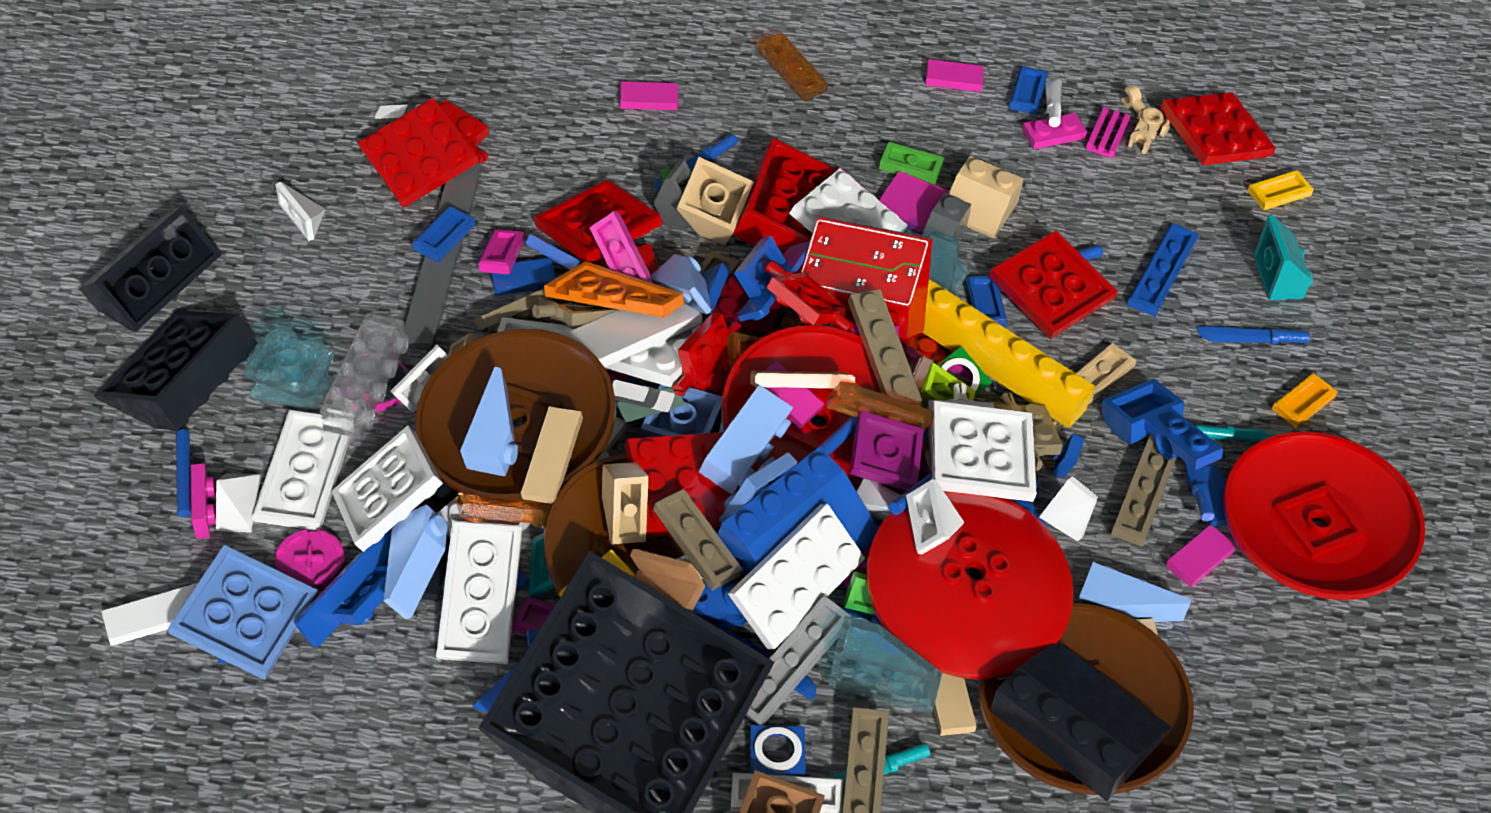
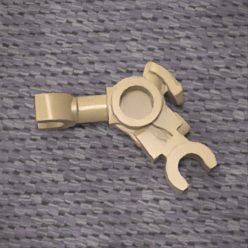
[1121,85,1171,154]

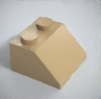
[949,156,1024,238]
[677,157,754,246]

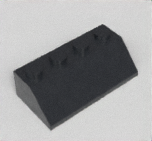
[79,206,222,332]

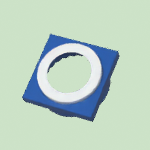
[750,725,806,777]

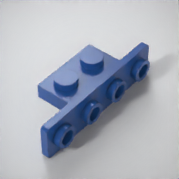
[734,236,810,321]
[294,529,392,647]

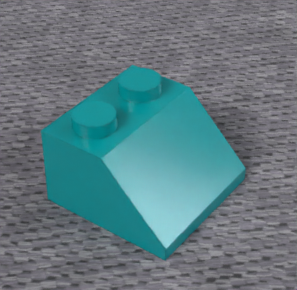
[1253,215,1313,300]

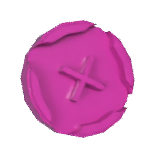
[275,529,345,590]

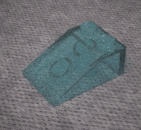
[828,616,942,714]

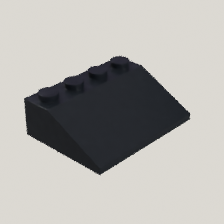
[94,310,258,431]
[990,642,1172,801]

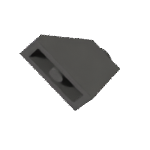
[654,159,691,226]
[922,193,972,265]

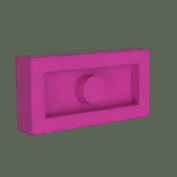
[1022,112,1087,149]
[191,464,216,539]

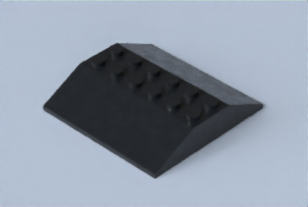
[478,551,775,813]

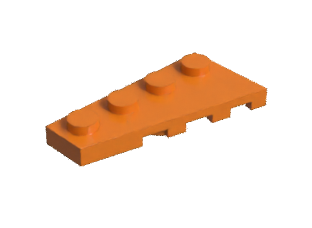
[544,261,684,317]

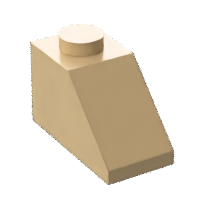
[602,462,648,544]

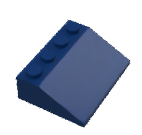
[717,446,879,575]

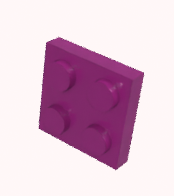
[849,411,924,491]

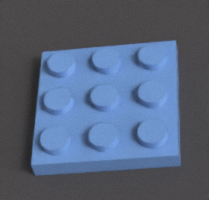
[168,545,318,680]

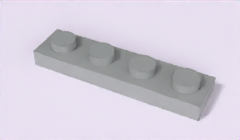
[745,595,852,725]

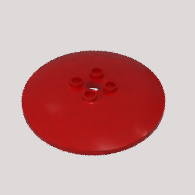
[721,325,919,491]
[1223,432,1425,600]
[866,491,1073,680]

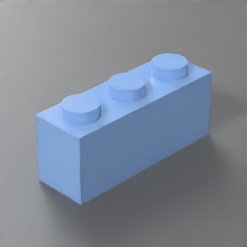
[699,385,793,495]

